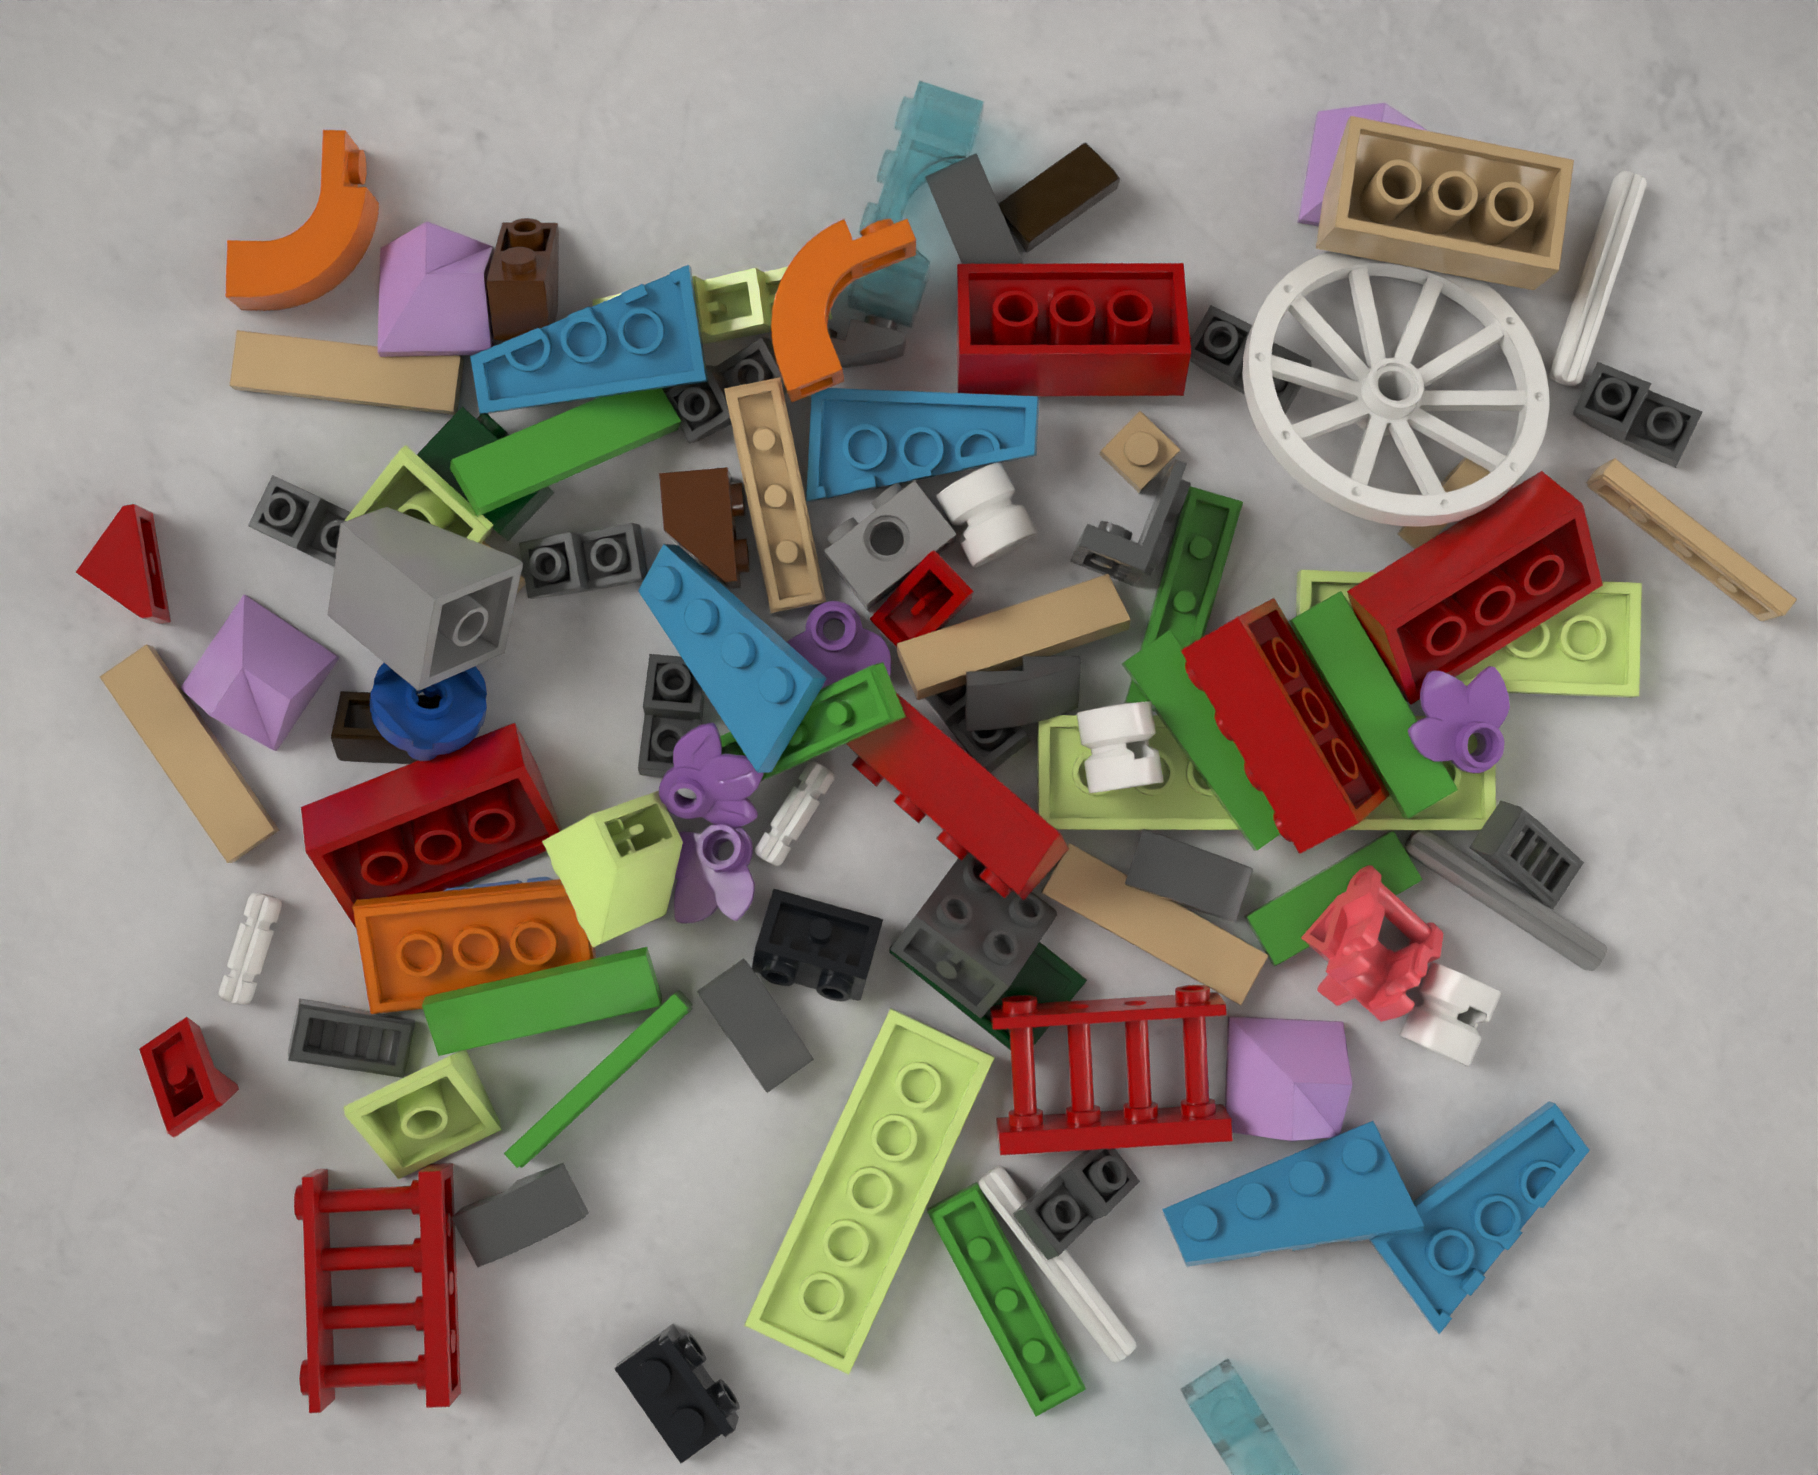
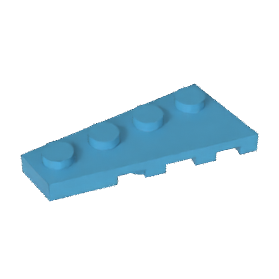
[470,265,708,414]
[806,388,1040,502]
[638,544,827,773]
[1368,1101,1590,1334]
[1162,1121,1425,1267]

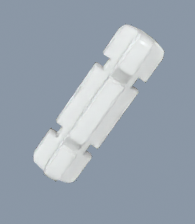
[755,761,835,866]
[218,893,282,1005]

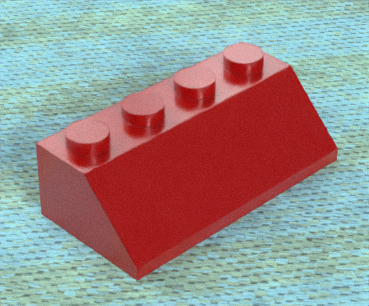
[957,263,1191,396]
[1347,471,1603,705]
[1180,598,1390,854]
[846,692,1069,900]
[301,723,562,927]

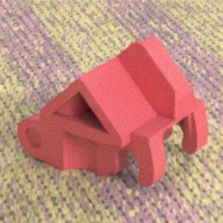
[1301,865,1443,1022]

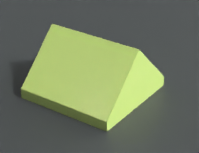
[345,445,493,544]
[343,1050,502,1179]

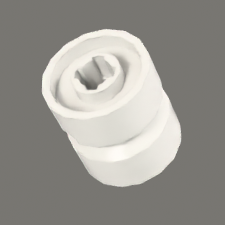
[936,462,1038,568]
[1077,702,1164,793]
[1399,962,1501,1067]

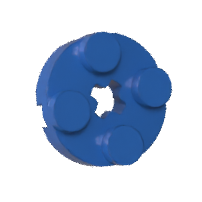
[370,663,487,761]

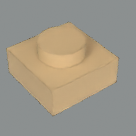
[1099,411,1180,493]

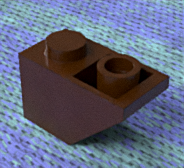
[486,218,559,340]
[659,467,750,589]

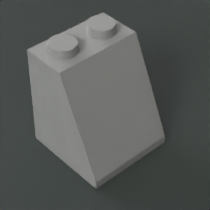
[327,507,523,691]

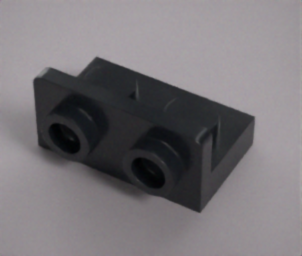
[752,888,883,1002]
[614,1324,740,1463]

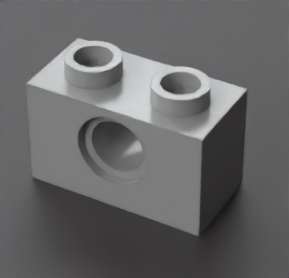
[824,480,957,610]

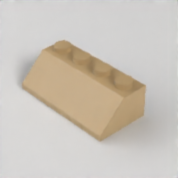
[1316,116,1574,291]

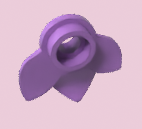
[787,601,891,689]
[1408,666,1510,773]
[659,723,764,828]
[674,824,755,924]

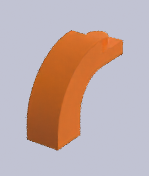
[225,130,379,311]
[771,219,916,403]

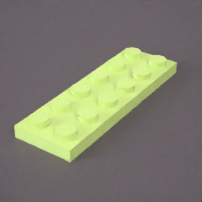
[1296,570,1642,698]
[744,1007,995,1375]

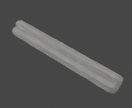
[1404,830,1607,971]

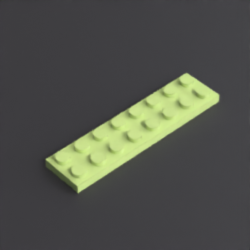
[1037,715,1496,831]

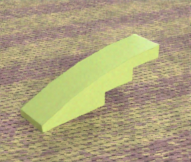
[592,267,832,344]

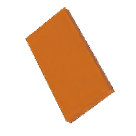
[353,879,596,1014]

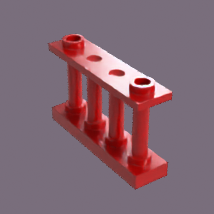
[990,985,1232,1155]
[294,1163,461,1413]

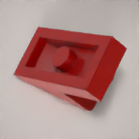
[139,1017,239,1138]

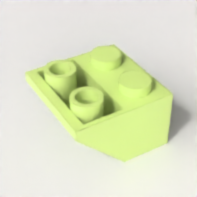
[542,791,683,947]

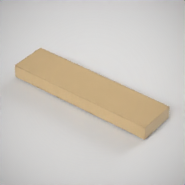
[229,330,464,415]
[724,377,826,613]
[1586,458,1797,621]
[897,574,1131,700]
[100,644,280,863]
[1041,843,1269,1005]

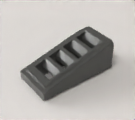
[1469,801,1584,909]
[288,998,415,1078]

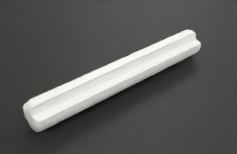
[1549,171,1647,387]
[979,1165,1136,1363]

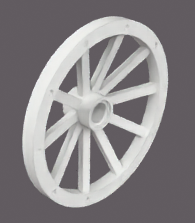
[1243,251,1550,527]

